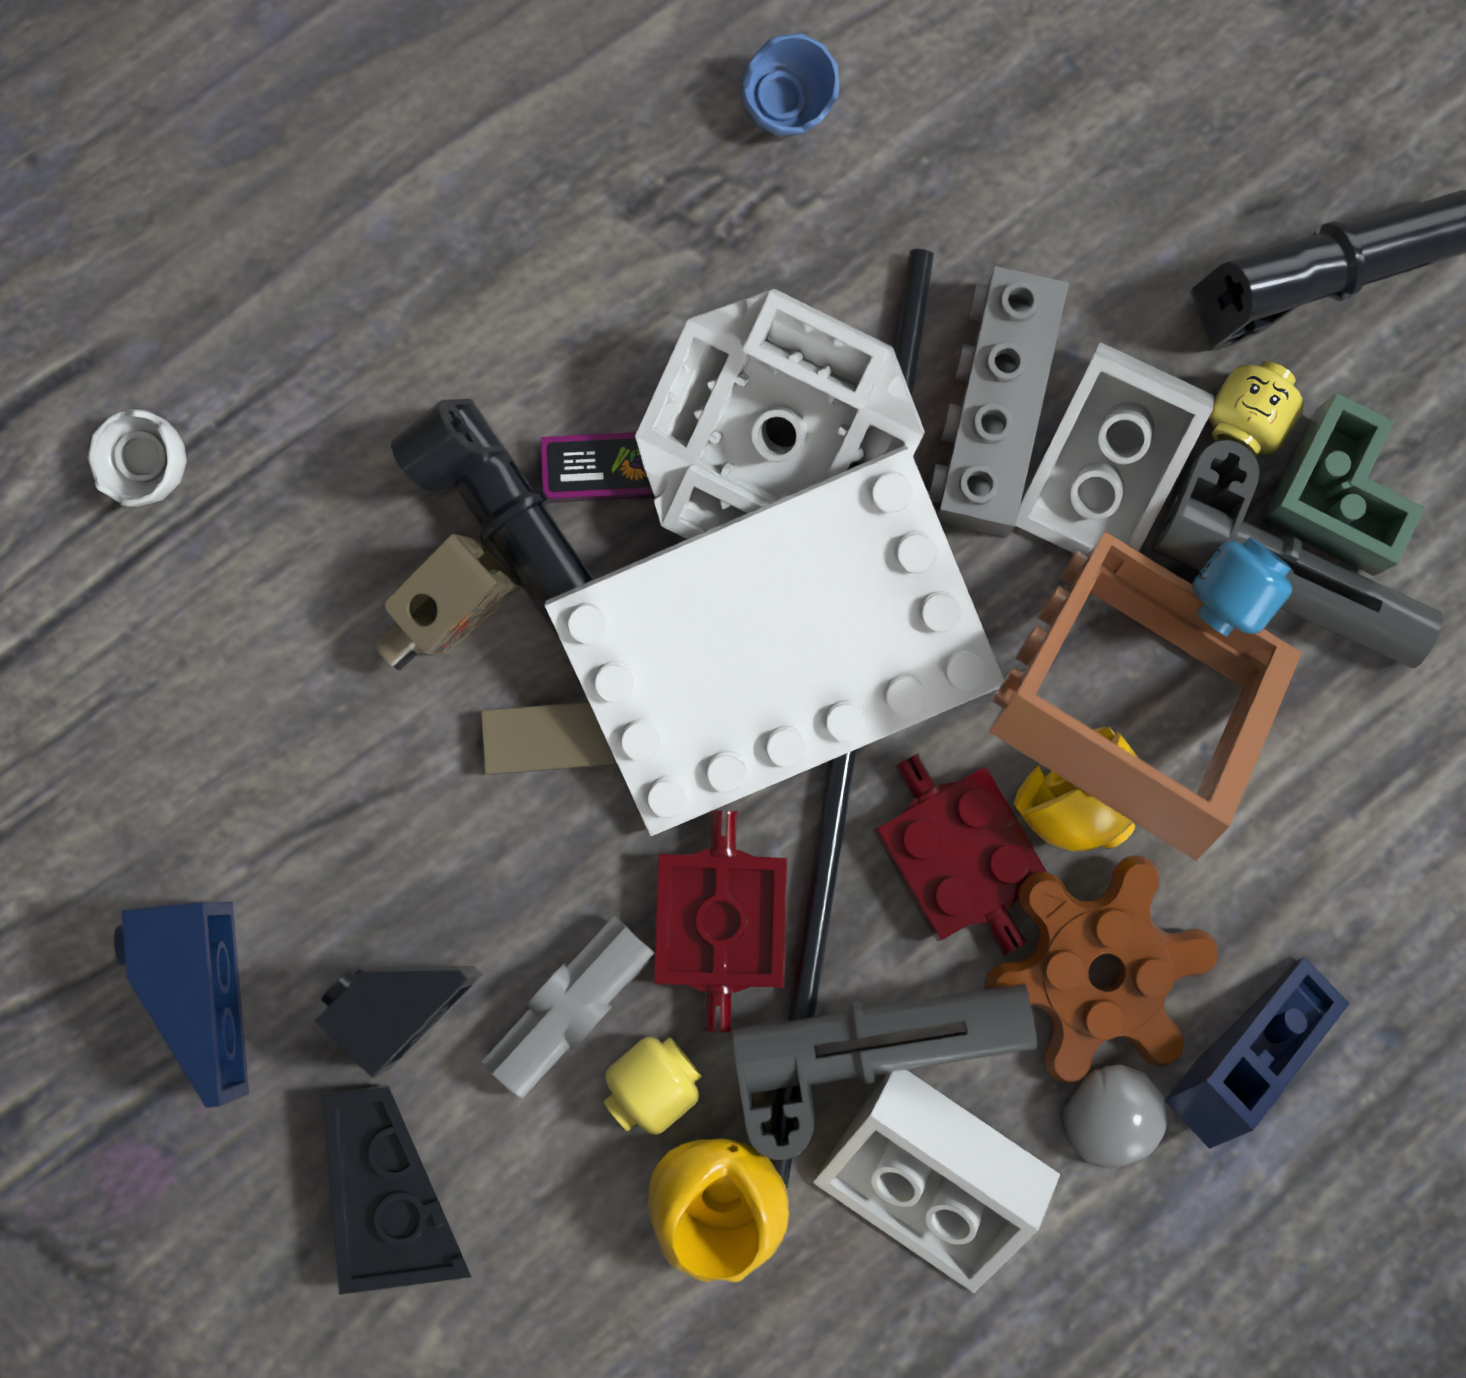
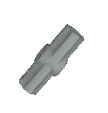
[481,916,655,1099]

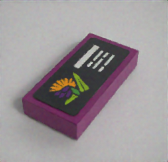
[541,432,655,503]

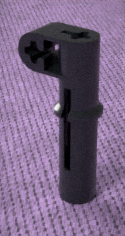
[1190,190,1466,350]
[391,399,595,647]

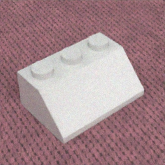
[813,1070,1060,1293]

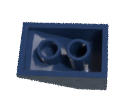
[114,902,249,1108]

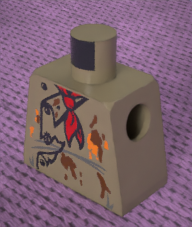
[374,534,523,671]

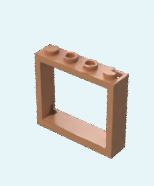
[989,531,1302,861]

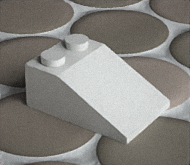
[1016,342,1214,556]

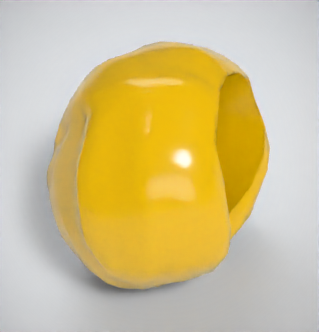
[648,1138,789,1283]

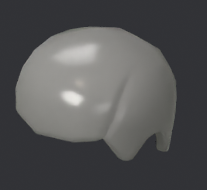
[1062,1065,1168,1169]

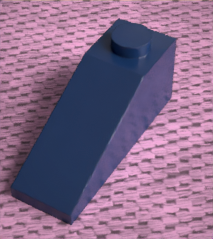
[1164,957,1350,1149]

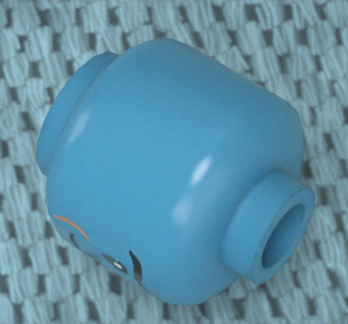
[1192,537,1292,637]

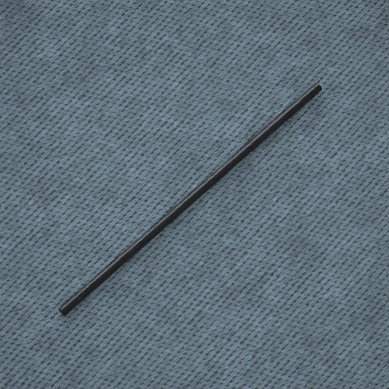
[769,249,934,1188]

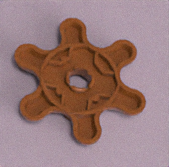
[984,855,1218,1084]

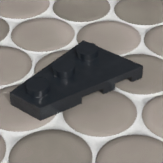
[323,1085,471,1295]

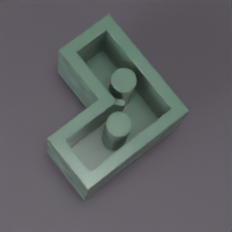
[1261,393,1425,576]

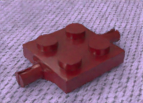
[873,753,1047,955]
[654,810,787,1032]

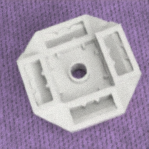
[635,289,925,539]

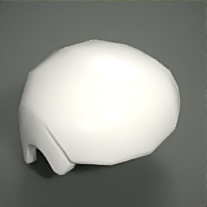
[87,409,187,507]

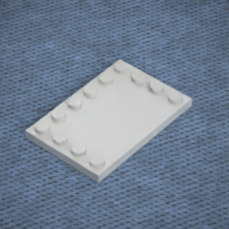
[545,445,1004,836]

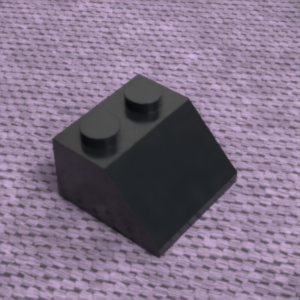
[315,966,483,1078]

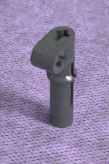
[1152,440,1443,668]
[733,983,1037,1160]

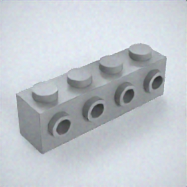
[928,266,1069,538]

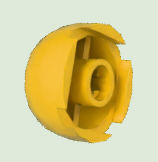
[1014,727,1137,851]

